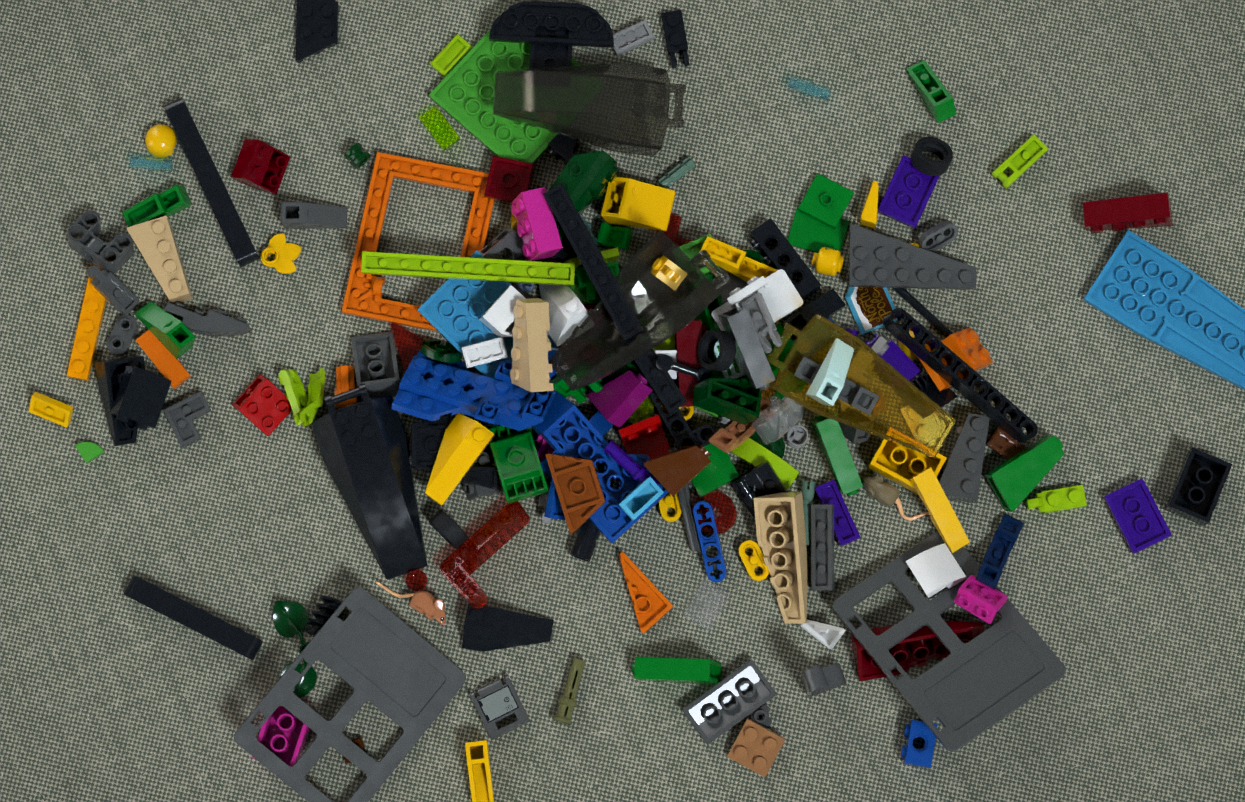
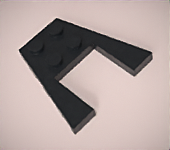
[411,413,497,490]

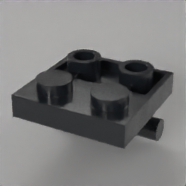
[731,460,788,518]

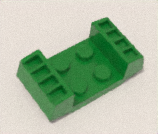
[489,426,548,504]

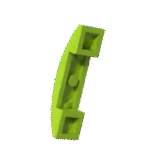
[729,438,799,490]

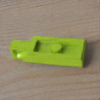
[1026,485,1087,514]

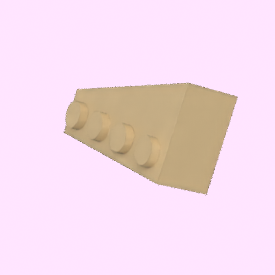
[126,216,193,304]
[510,298,554,392]

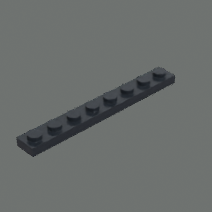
[544,183,644,342]

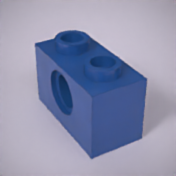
[901,720,938,769]

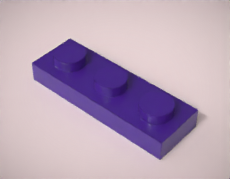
[815,480,861,547]

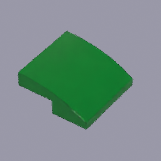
[691,443,739,498]

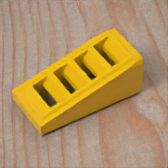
[860,181,879,229]

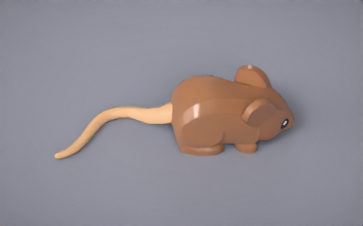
[376,581,446,625]

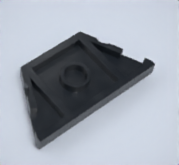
[296,0,339,63]

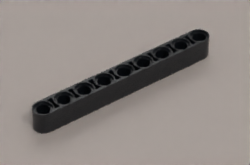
[163,97,260,268]
[883,308,1038,443]

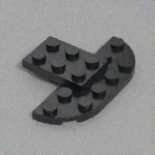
[489,1,614,88]

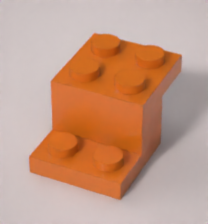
[917,327,993,391]

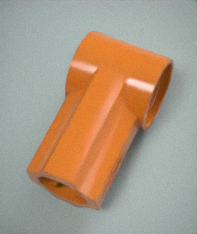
[335,365,358,408]

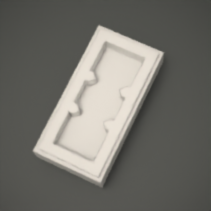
[461,337,508,368]

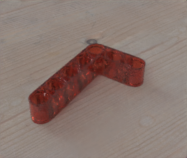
[440,501,530,609]

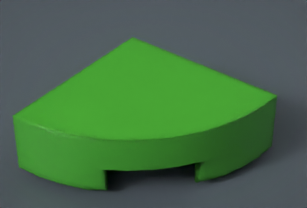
[75,442,105,464]

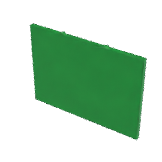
[788,207,849,253]

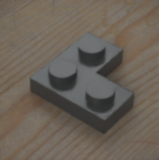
[163,391,211,449]

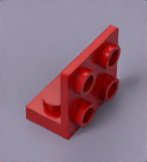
[232,374,292,436]
[619,415,671,458]

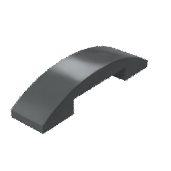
[794,356,880,415]

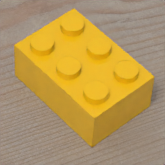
[868,427,947,495]

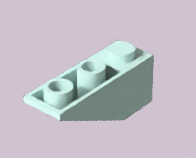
[806,338,854,406]

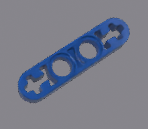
[693,500,727,583]

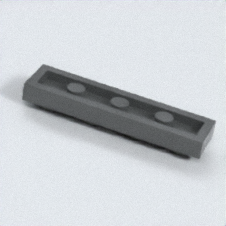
[811,504,835,591]

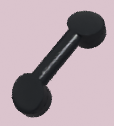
[653,354,711,383]

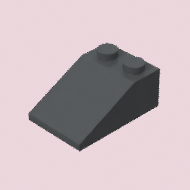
[351,331,400,402]

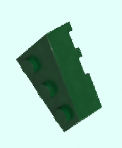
[692,378,762,425]

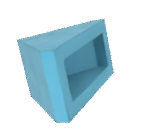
[619,477,664,521]

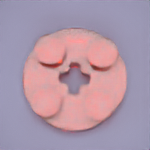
[697,492,737,535]

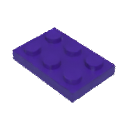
[877,155,940,229]
[1103,478,1172,554]

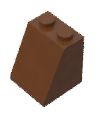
[642,444,711,496]

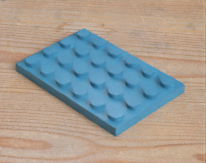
[417,251,562,379]

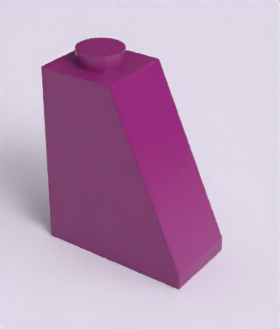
[587,370,653,428]

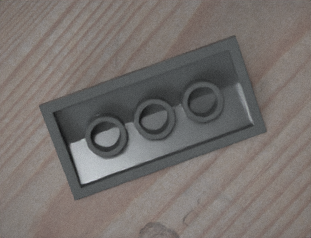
[682,659,777,745]

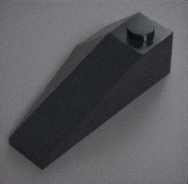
[95,356,145,446]
[462,603,554,652]

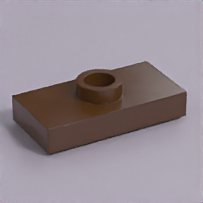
[986,427,1027,460]

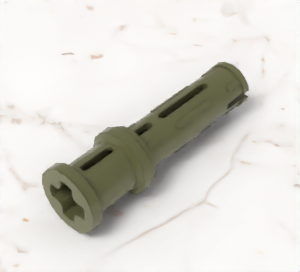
[553,658,586,725]

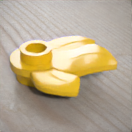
[261,233,302,274]

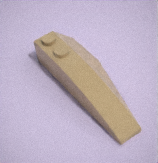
[753,492,807,624]

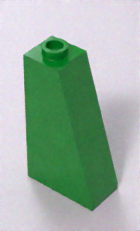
[810,412,863,496]
[984,435,1065,512]
[632,657,722,685]

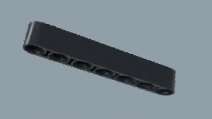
[124,575,263,660]

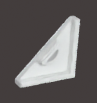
[800,619,846,650]

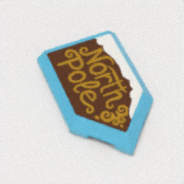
[845,287,898,336]

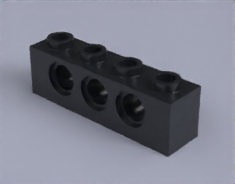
[749,218,821,301]

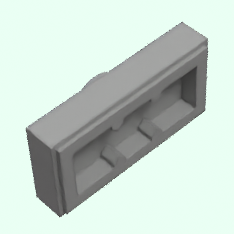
[613,19,655,57]

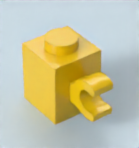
[651,255,688,291]

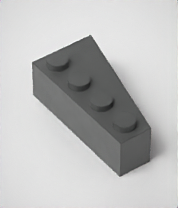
[939,413,990,504]

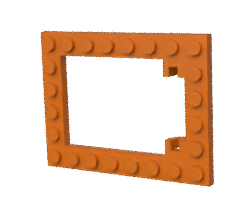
[341,152,495,332]

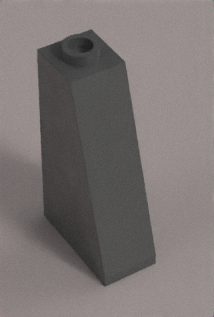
[718,307,776,390]

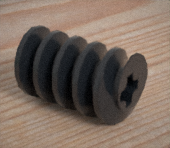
[304,595,342,637]

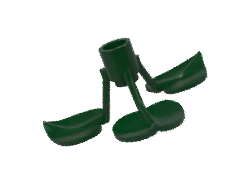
[273,600,317,698]

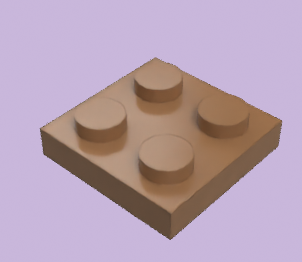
[727,718,786,777]

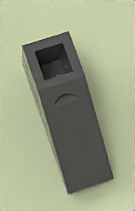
[281,202,347,229]

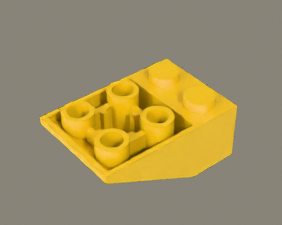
[601,177,676,231]

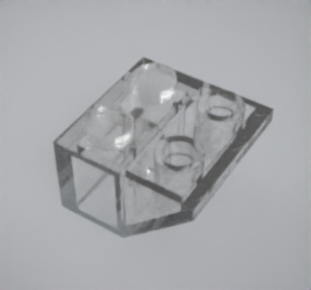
[752,392,805,445]

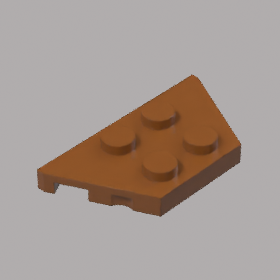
[545,454,606,534]

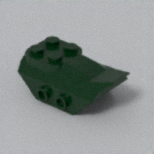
[549,150,618,243]

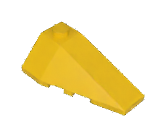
[424,413,494,506]

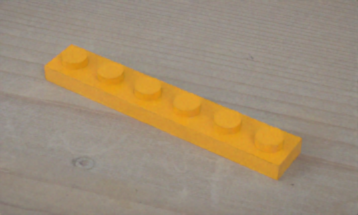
[67,259,113,381]

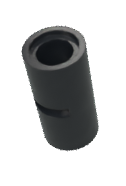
[570,519,601,562]

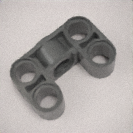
[68,210,134,274]

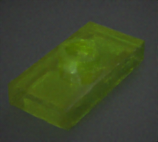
[419,106,461,151]

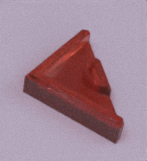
[391,322,425,373]

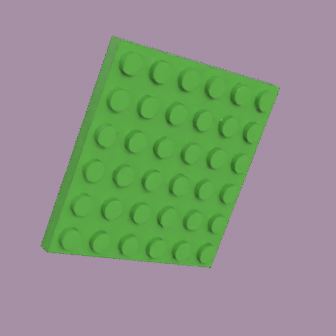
[429,29,605,164]

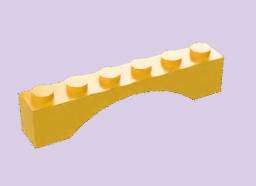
[465,740,494,802]

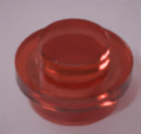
[406,570,428,591]

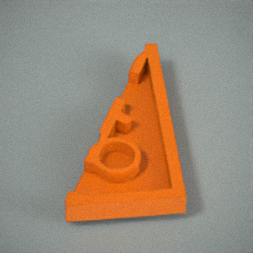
[619,551,674,635]

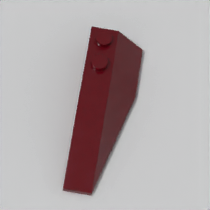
[851,621,984,682]

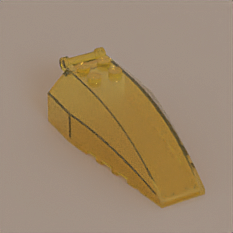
[767,314,956,458]

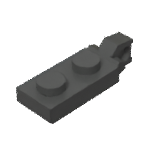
[86,265,140,316]

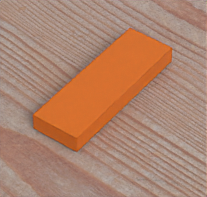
[135,330,191,390]

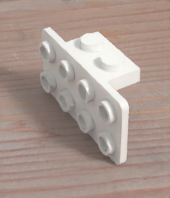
[712,269,803,331]

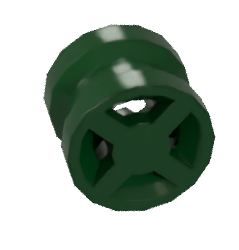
[344,143,371,169]

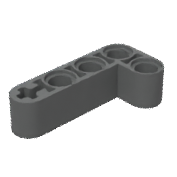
[801,663,847,697]

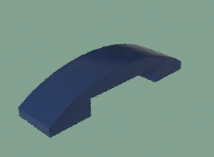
[975,514,1024,589]

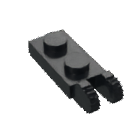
[661,10,689,68]

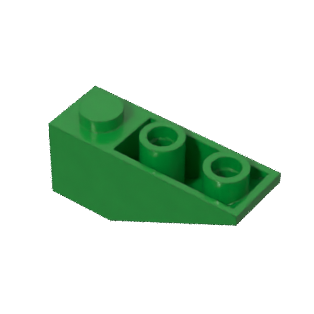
[135,301,195,359]

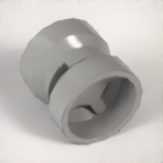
[786,425,808,449]

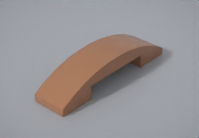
[709,398,776,453]

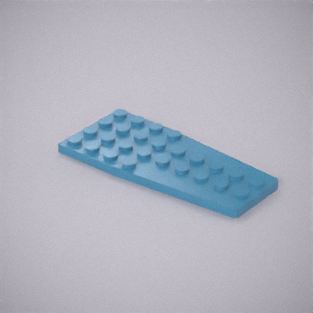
[1083,230,1245,390]

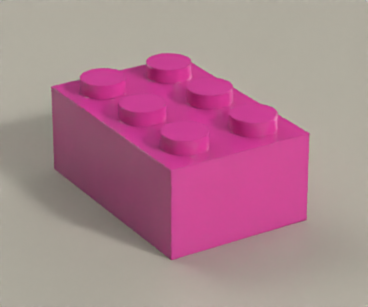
[511,187,563,261]
[251,706,316,766]

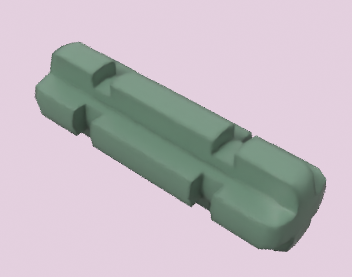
[658,157,695,189]

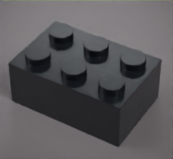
[1165,448,1232,526]

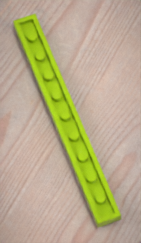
[361,251,575,286]

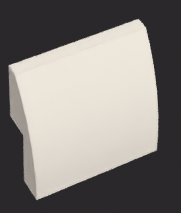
[905,543,967,598]

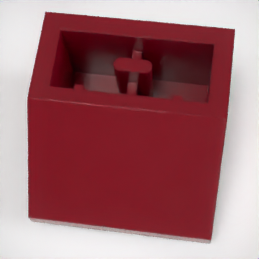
[231,139,290,195]

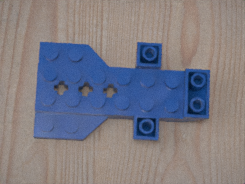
[392,350,556,431]
[532,391,669,544]

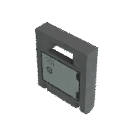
[469,675,530,740]

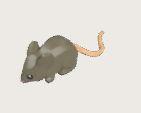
[860,476,930,521]

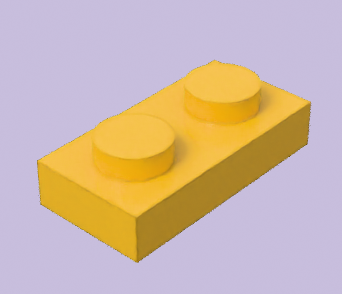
[29,391,74,428]

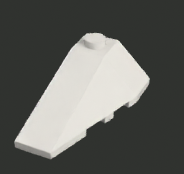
[539,284,594,347]

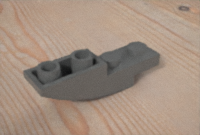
[164,302,251,337]

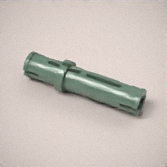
[802,481,816,546]

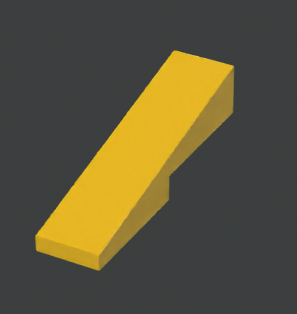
[699,236,778,282]
[909,467,970,553]

